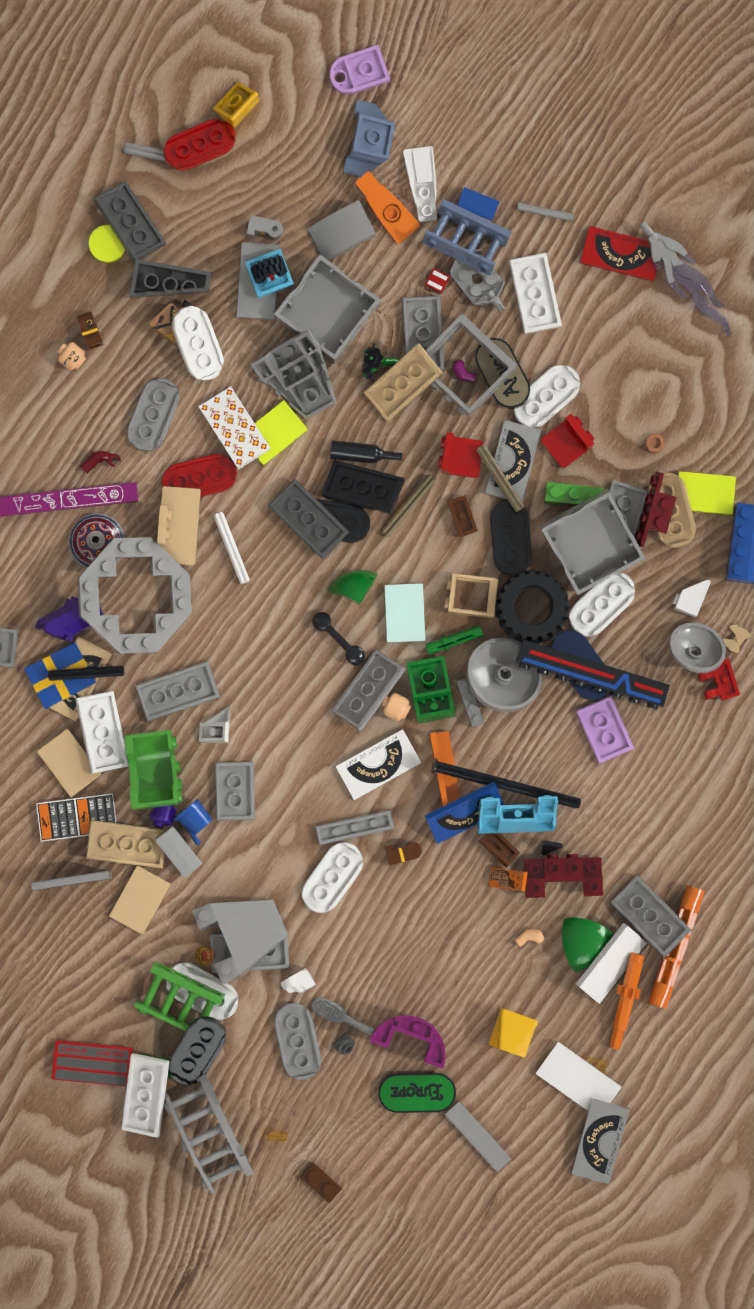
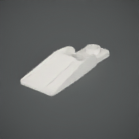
[403,146,437,222]

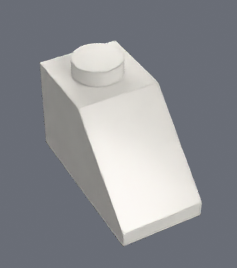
[672,580,711,618]

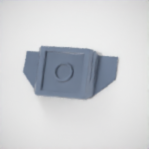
[343,100,395,177]

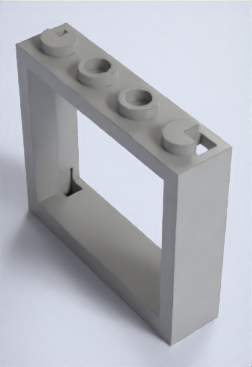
[426,314,517,418]

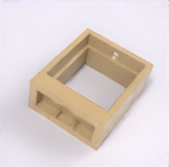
[445,573,498,619]

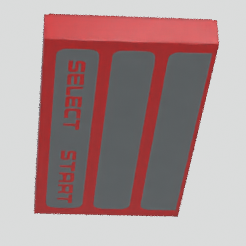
[51,1040,133,1087]

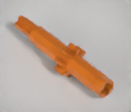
[609,952,644,1050]

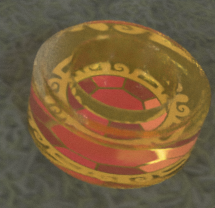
[195,946,215,966]

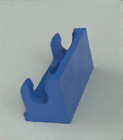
[457,187,500,221]

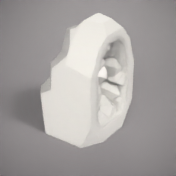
[281,968,316,993]

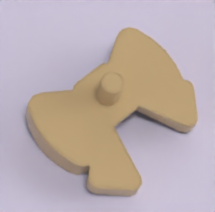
[723,624,751,654]

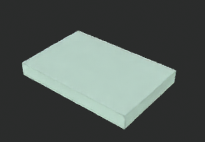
[385,584,425,643]

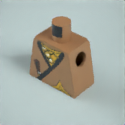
[149,300,193,348]

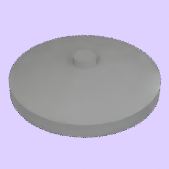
[466,638,543,712]

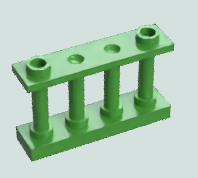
[134,961,226,1031]

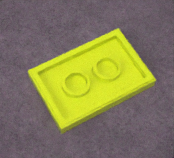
[255,400,308,466]
[678,471,736,515]

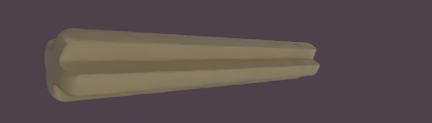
[476,445,524,512]
[381,475,435,537]

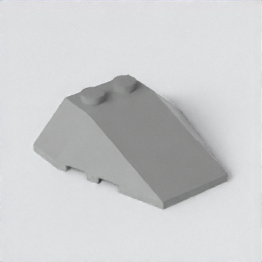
[251,330,337,420]

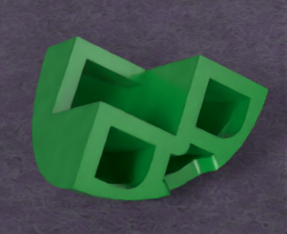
[327,570,378,605]
[562,918,614,972]

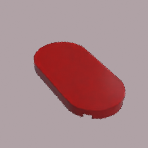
[164,119,235,171]
[161,454,237,498]

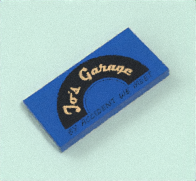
[425,782,504,844]

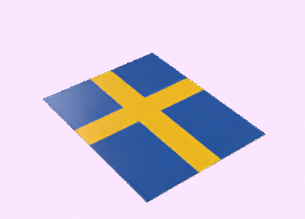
[24,642,96,709]

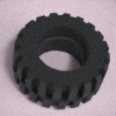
[495,569,570,644]

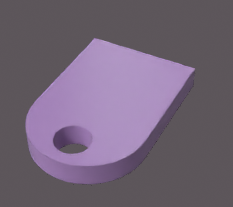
[330,45,390,94]

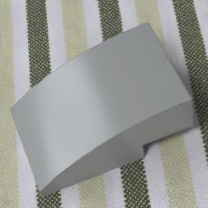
[308,200,376,261]

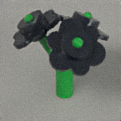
[361,343,400,382]

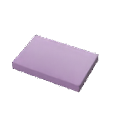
[576,696,634,764]

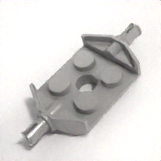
[450,249,506,313]

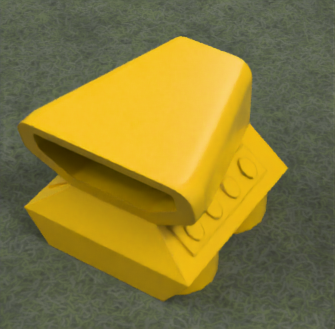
[488,1008,538,1058]

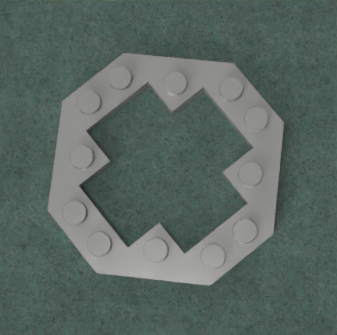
[77,537,192,654]

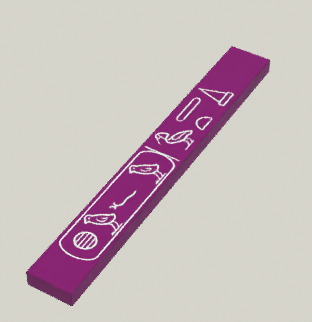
[0,482,139,517]

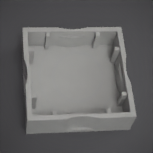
[274,255,381,363]
[540,489,646,595]

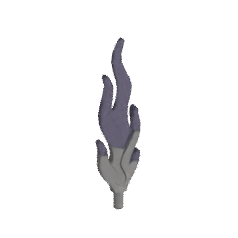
[640,222,731,337]

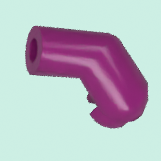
[453,360,477,383]

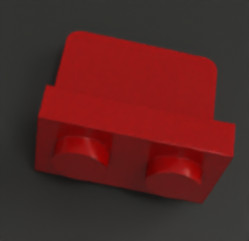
[541,414,595,468]
[438,432,483,478]

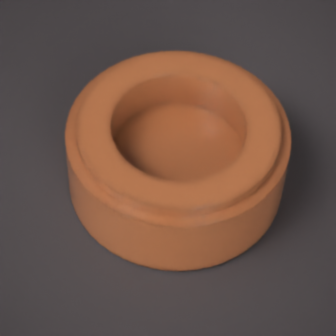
[645,434,665,454]

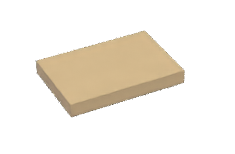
[37,728,102,798]
[109,865,171,935]

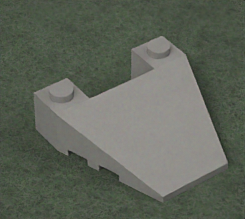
[192,900,288,984]

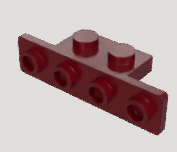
[634,471,677,547]

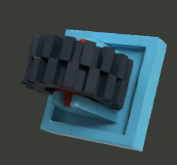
[245,249,294,298]

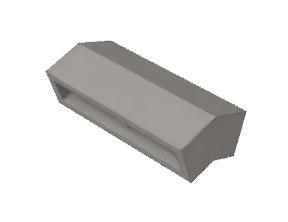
[155,826,202,878]

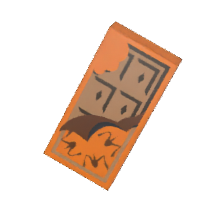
[489,867,528,892]

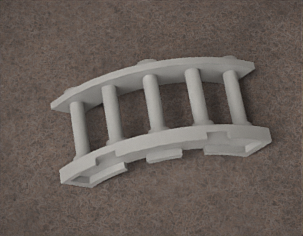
[164,1074,254,1194]

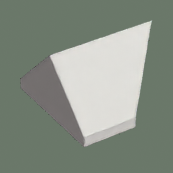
[199,705,231,743]

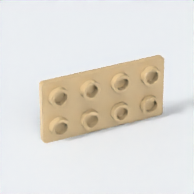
[157,486,201,565]

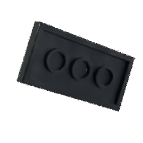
[321,460,405,515]

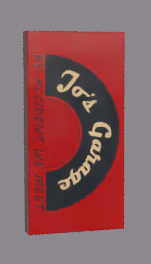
[580,226,659,282]

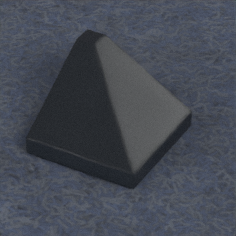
[541,841,563,855]

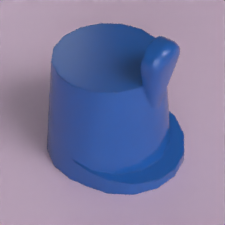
[172,799,212,845]

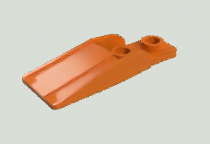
[355,171,420,244]

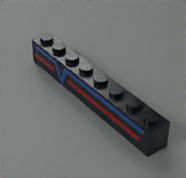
[515,639,670,710]

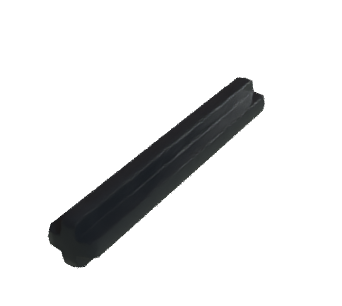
[48,666,125,681]

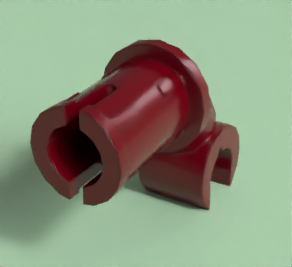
[79,451,121,474]

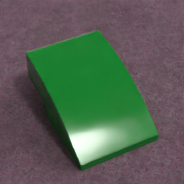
[406,656,455,724]

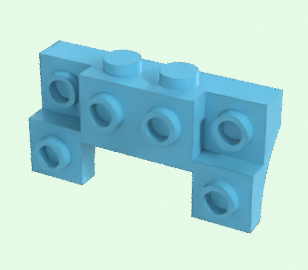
[477,795,558,834]

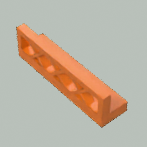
[430,731,460,807]

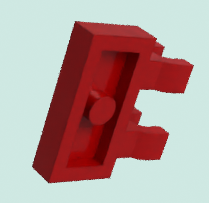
[698,658,740,701]

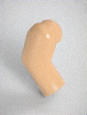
[515,929,544,947]

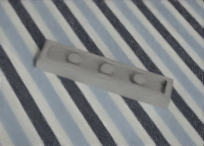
[315,810,394,845]
[445,1101,511,1172]

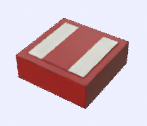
[425,268,450,294]

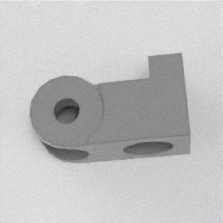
[247,215,283,240]

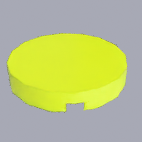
[89,225,125,263]

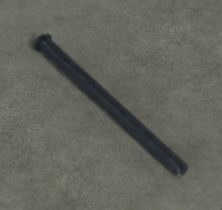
[431,758,581,809]

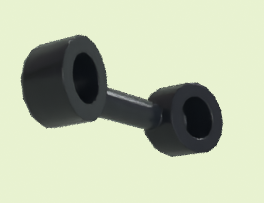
[312,612,365,666]

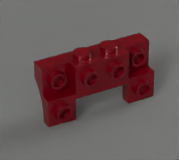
[524,854,603,898]

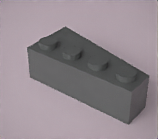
[129,259,213,298]

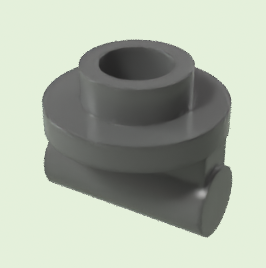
[332,1032,355,1055]

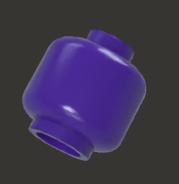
[149,805,177,829]

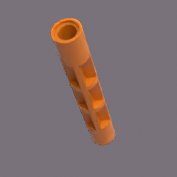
[648,885,705,1009]

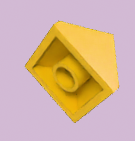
[212,82,259,128]

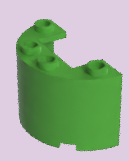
[125,730,182,810]

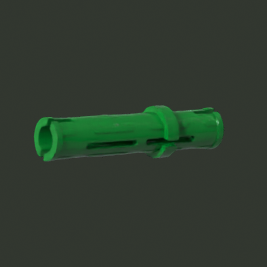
[425,625,483,655]

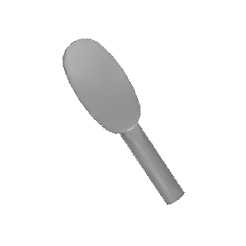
[311,997,375,1036]

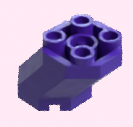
[35,596,104,643]

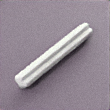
[214,512,250,584]

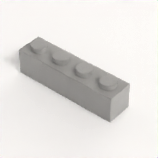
[456,678,484,727]

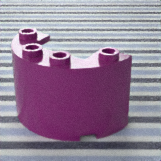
[369,1015,445,1069]

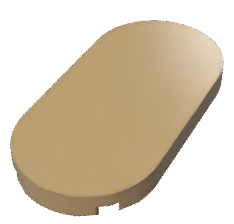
[648,472,696,548]

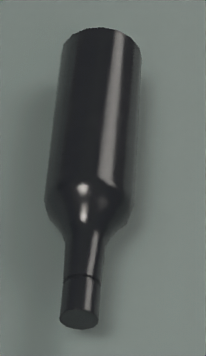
[330,440,403,463]

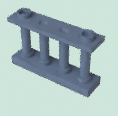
[422,199,511,275]

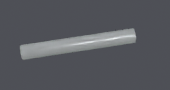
[517,203,574,221]

